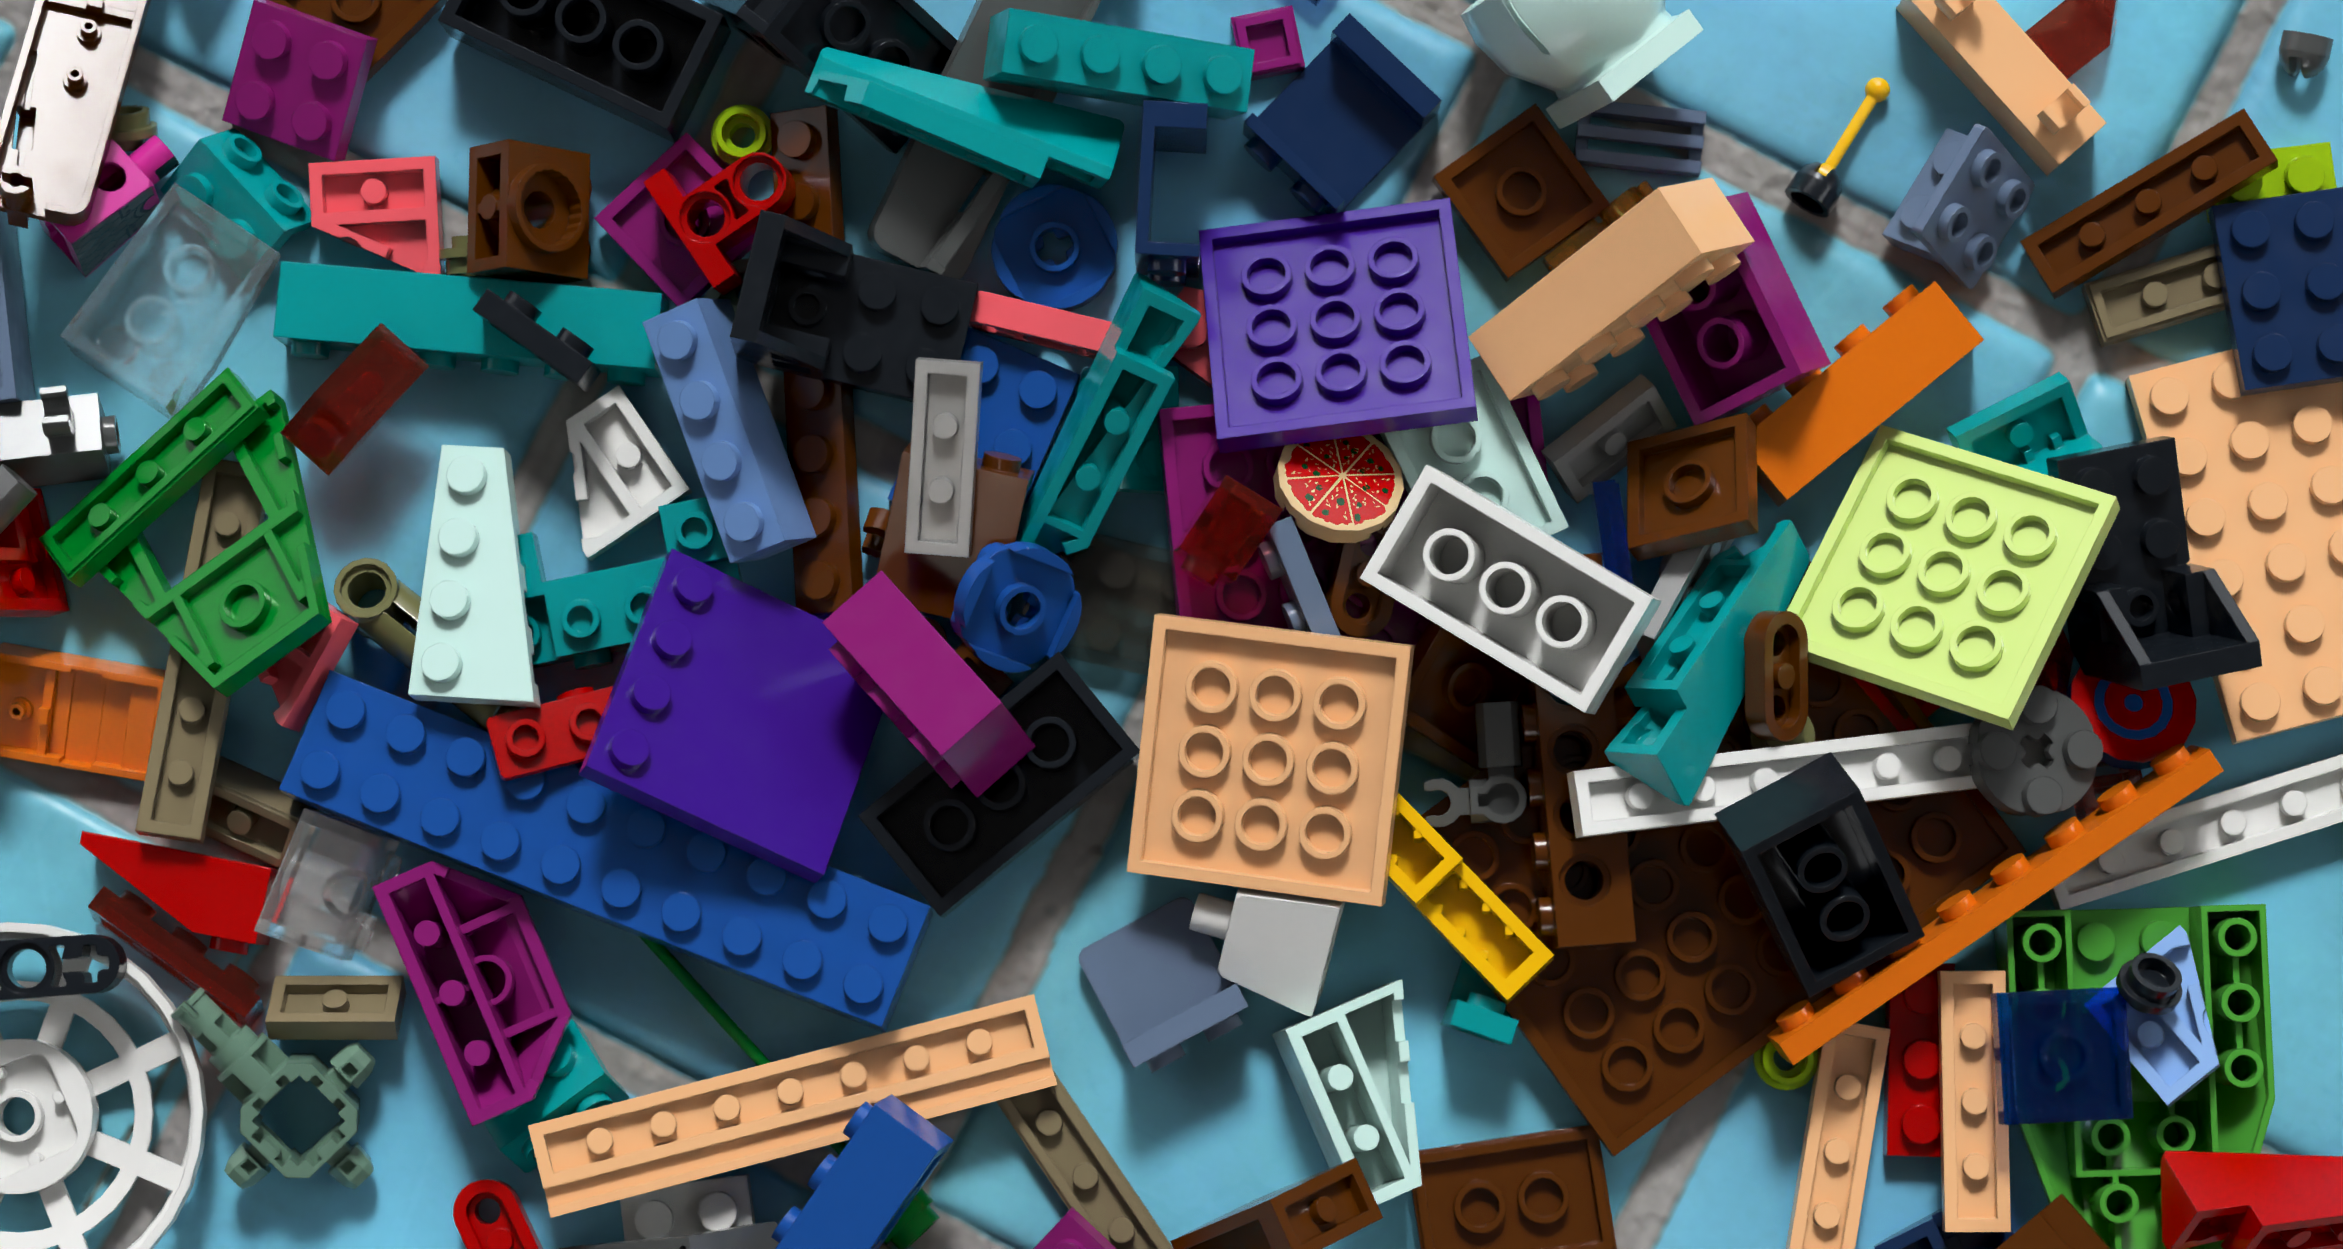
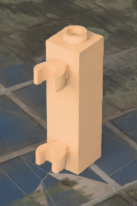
[1896,0,2106,176]

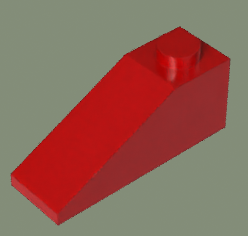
[79,831,284,955]

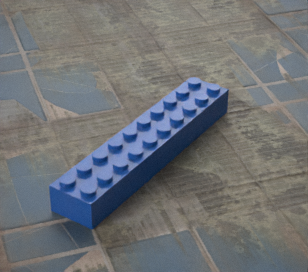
[279,670,933,1033]

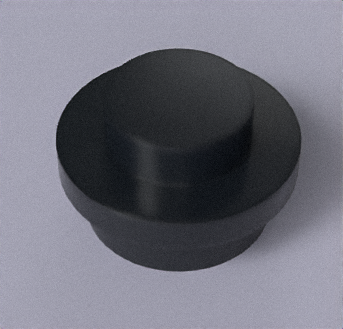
[2116,953,2182,1015]

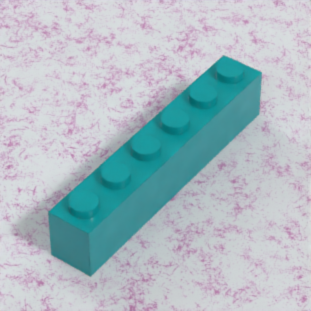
[273,261,670,386]

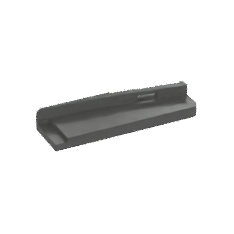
[867,0,1101,279]

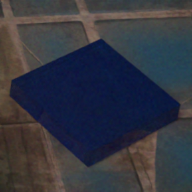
[1590,479,1634,585]
[1991,987,2133,1125]

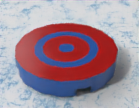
[2066,667,2197,770]

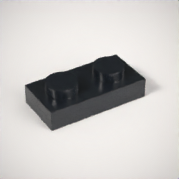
[472,289,601,392]

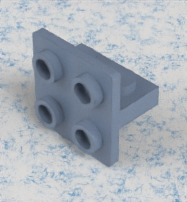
[1882,124,2035,289]

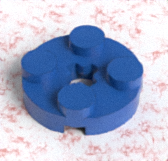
[991,184,1118,311]
[950,541,1082,673]

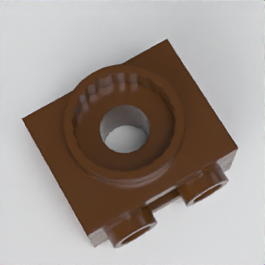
[467,139,592,284]

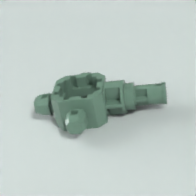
[170,986,376,1189]

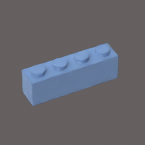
[642,298,817,563]

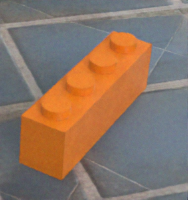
[1749,281,1984,507]

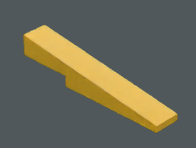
[1388,793,1554,1004]

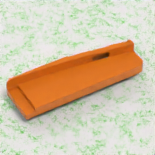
[0,642,166,781]

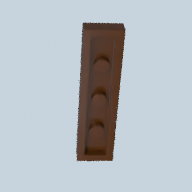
[2020,108,2278,300]

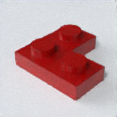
[0,488,70,617]

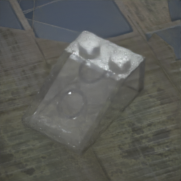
[60,182,281,419]

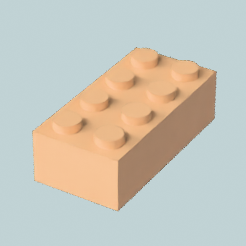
[1468,178,1755,401]

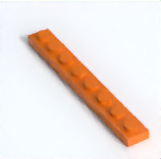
[1767,743,2224,1066]

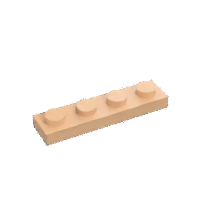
[1937,970,2011,1232]
[1786,1023,1891,1249]

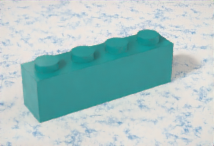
[983,8,1255,120]

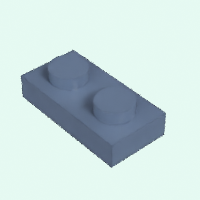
[1257,516,1341,636]

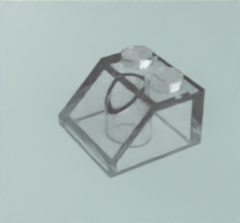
[254,808,402,961]

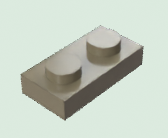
[265,976,406,1040]

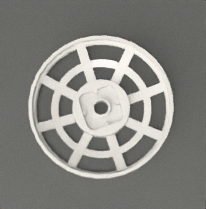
[0,922,207,1249]

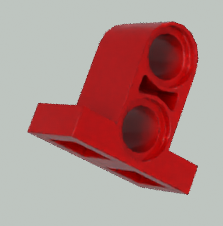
[643,152,796,295]

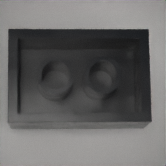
[1715,752,1925,997]

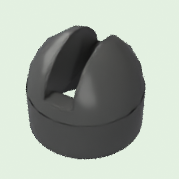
[2279,30,2334,79]

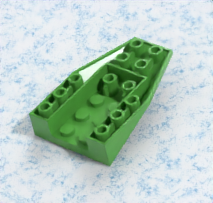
[1993,904,2275,1249]

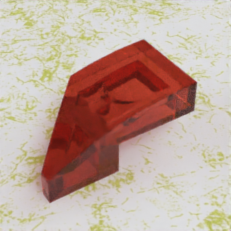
[2025,0,2118,80]

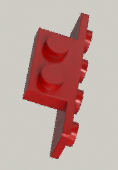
[486,686,613,781]

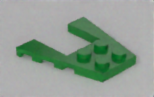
[99,389,332,697]

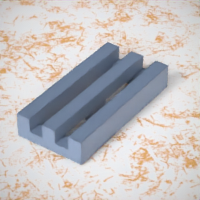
[1574,102,1707,178]

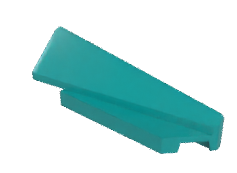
[1016,272,1201,555]
[1604,520,1810,806]

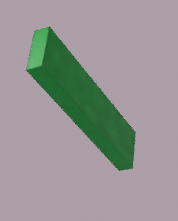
[39,367,270,588]

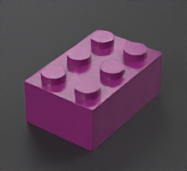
[1646,192,1831,425]
[822,570,1035,798]

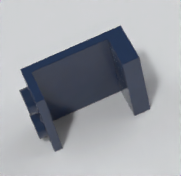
[1243,13,1442,215]
[1135,100,1208,287]

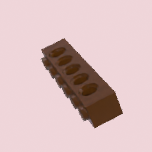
[1516,553,1636,949]

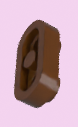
[1325,517,1395,638]
[1744,610,1808,742]

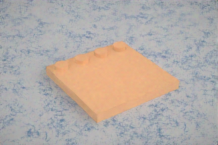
[1126,613,1415,907]

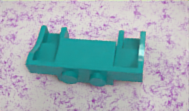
[517,497,743,670]

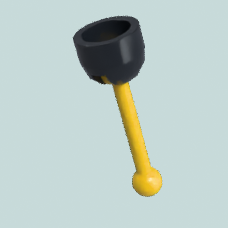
[1785,77,1890,218]

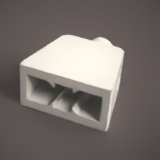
[1189,887,1345,1017]

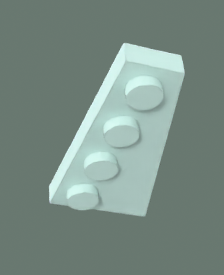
[408,445,541,708]

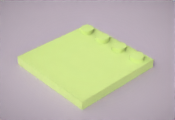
[1787,425,2120,731]

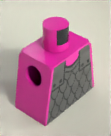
[39,135,179,277]

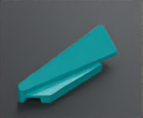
[804,47,1124,190]

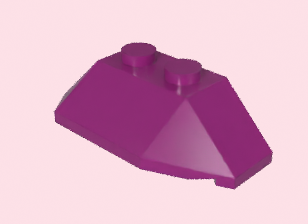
[372,861,573,1126]

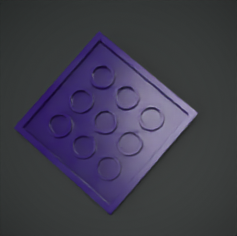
[1198,198,1478,454]
[578,549,883,883]

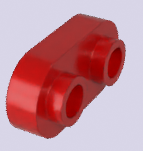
[453,1178,543,1249]

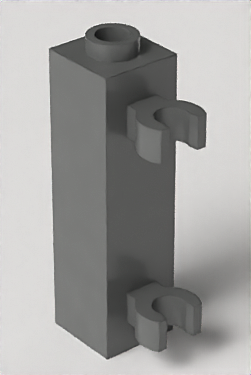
[0,385,121,487]

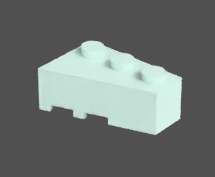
[1272,979,1422,1205]

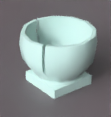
[1460,0,1704,129]

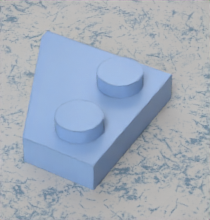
[2082,925,2220,1107]

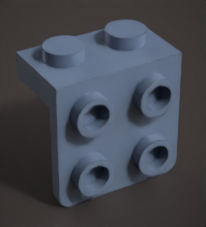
[1079,897,1249,1073]

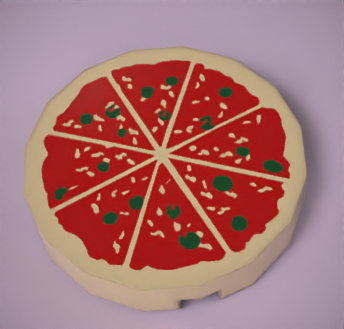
[1273,435,1404,543]

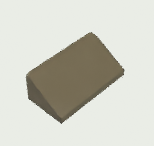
[205,755,320,873]

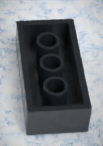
[438,0,731,143]
[858,652,1140,918]

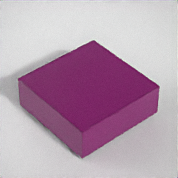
[1230,5,1305,81]

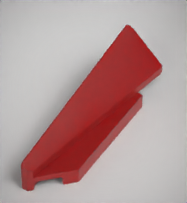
[2161,1151,2343,1249]

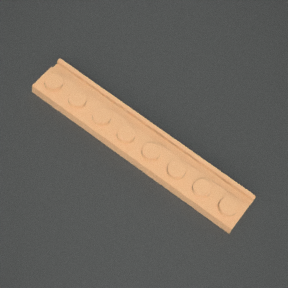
[528,994,1057,1218]

